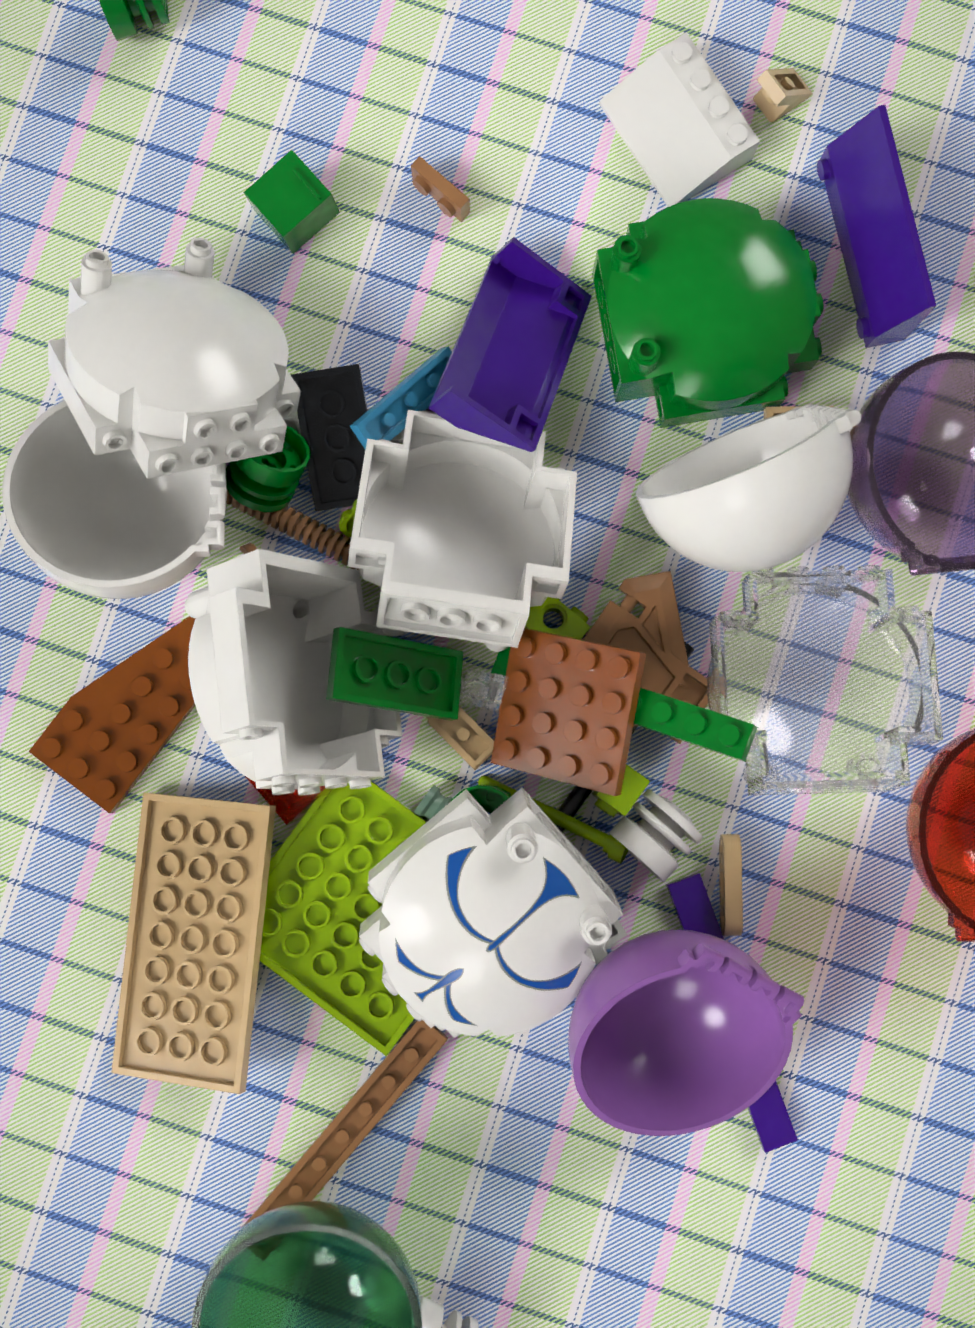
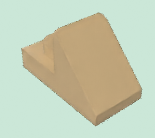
[753,68,813,123]

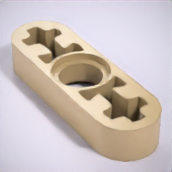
[719,834,743,936]

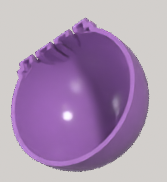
[568,930,804,1136]

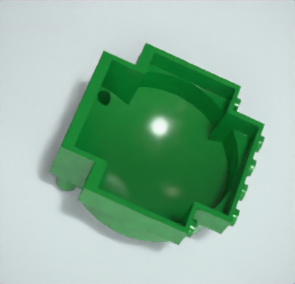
[592,198,824,428]

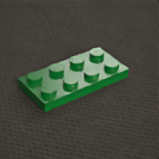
[326,627,464,721]

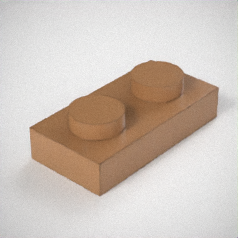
[411,156,470,222]

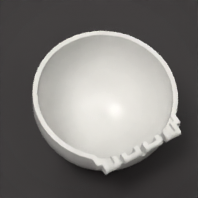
[2,400,227,599]
[635,404,861,572]

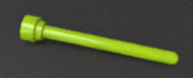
[478,776,629,864]

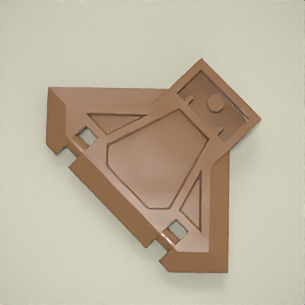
[583,571,719,744]

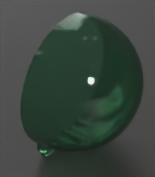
[192,1201,423,1328]

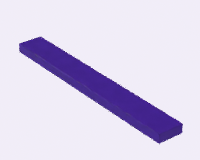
[666,873,798,1153]

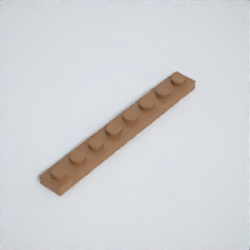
[236,1020,448,1260]

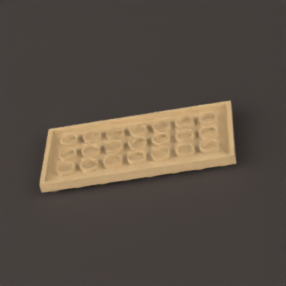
[111,793,276,1094]

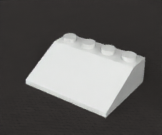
[599,32,760,207]

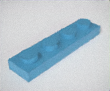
[350,346,452,449]

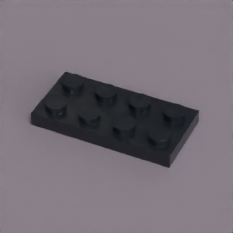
[291,363,368,511]

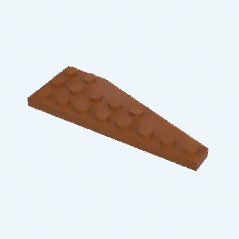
[29,616,196,814]

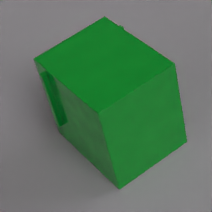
[243,150,340,254]

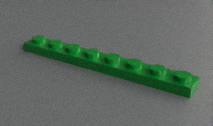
[490,647,758,762]

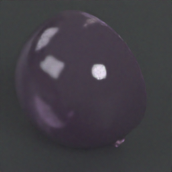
[847,352,975,576]

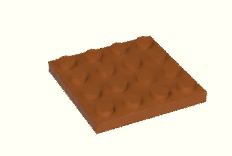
[491,628,646,796]

